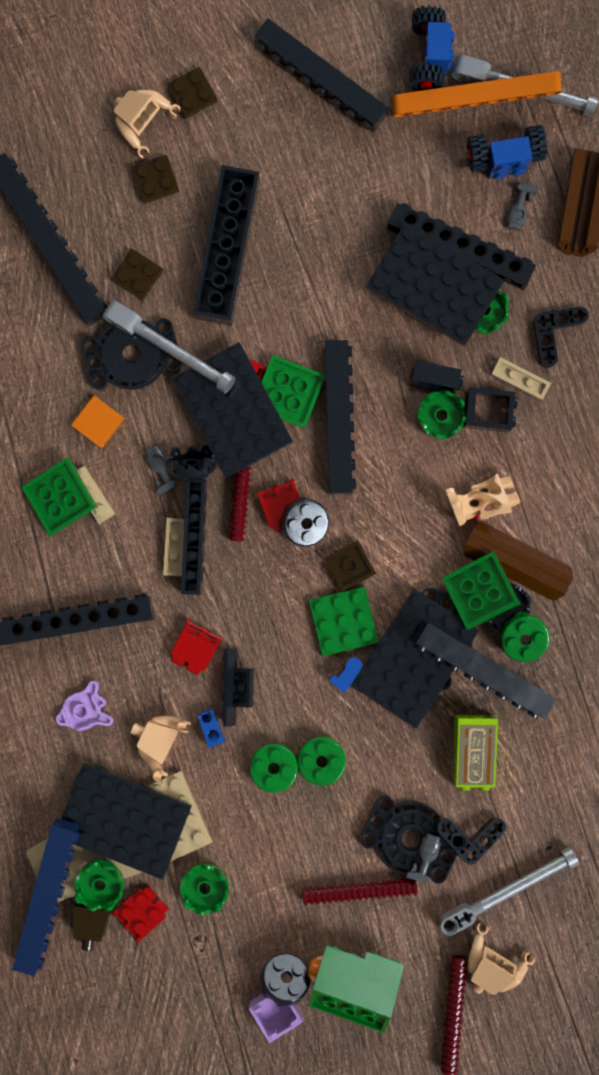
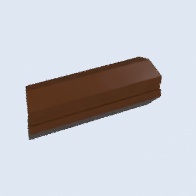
[558,148,599,257]
[464,521,573,601]

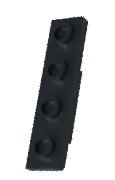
[222,648,254,727]

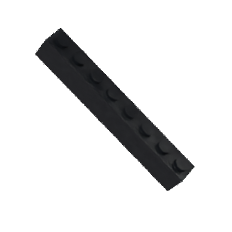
[254,18,388,132]
[325,340,356,495]
[411,620,557,719]

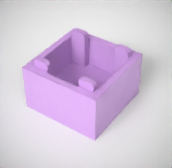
[249,980,303,1043]

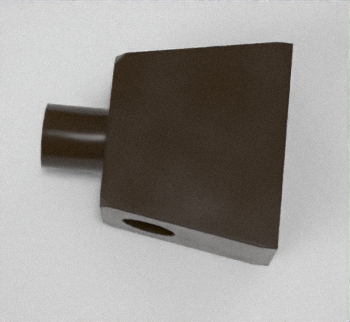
[73,902,113,951]

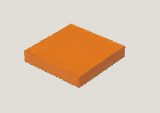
[71,396,125,449]

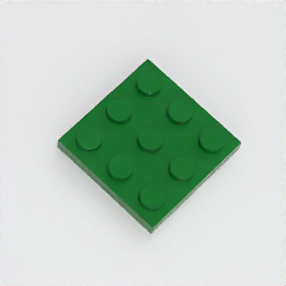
[262,355,326,429]
[21,458,98,537]
[442,551,520,630]
[309,587,379,656]

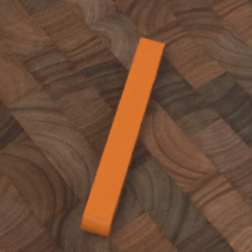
[391,71,562,117]

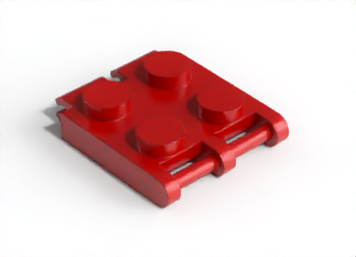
[257,479,304,533]
[171,619,223,675]
[111,885,169,943]

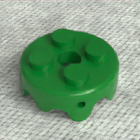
[474,290,509,334]
[417,391,466,440]
[499,612,550,662]
[298,735,346,786]
[250,742,298,793]
[74,860,125,912]
[180,863,229,915]

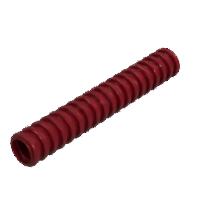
[228,466,252,542]
[302,878,418,906]
[440,955,468,1075]

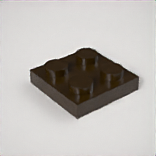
[167,67,218,119]
[131,155,180,204]
[111,248,164,301]
[324,540,376,592]

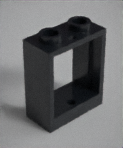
[409,360,464,394]
[463,387,518,433]

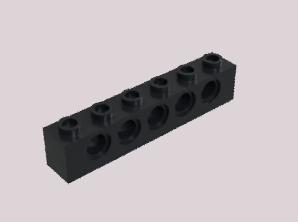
[181,478,208,595]

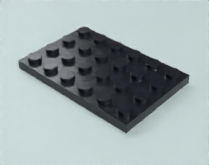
[365,222,505,347]
[173,342,294,479]
[351,589,479,729]
[61,762,192,880]

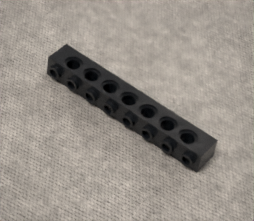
[386,203,536,290]
[0,593,155,646]

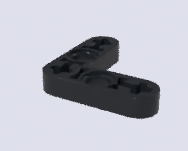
[533,307,589,368]
[434,817,506,865]

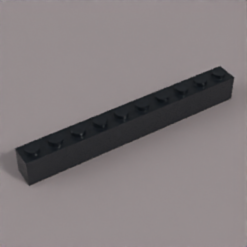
[0,153,108,327]

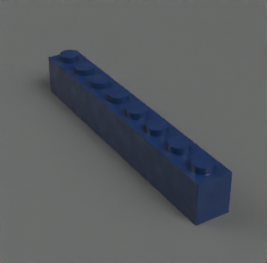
[12,818,80,977]

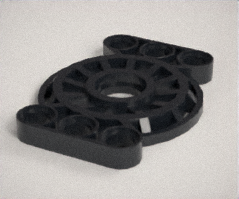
[82,318,182,391]
[359,794,462,884]

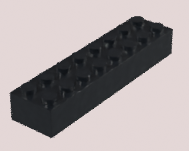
[193,165,260,326]

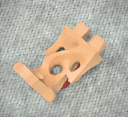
[446,474,520,526]

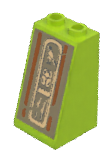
[453,715,498,791]

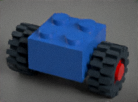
[409,5,454,91]
[466,125,548,180]

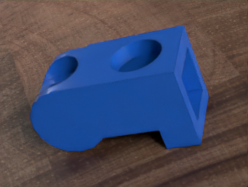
[329,657,363,693]
[198,708,226,748]

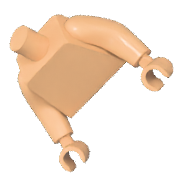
[114,90,180,159]
[130,716,191,783]
[468,923,535,995]

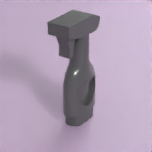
[506,183,539,231]
[145,446,177,496]
[406,833,441,883]

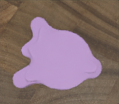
[56,680,113,731]

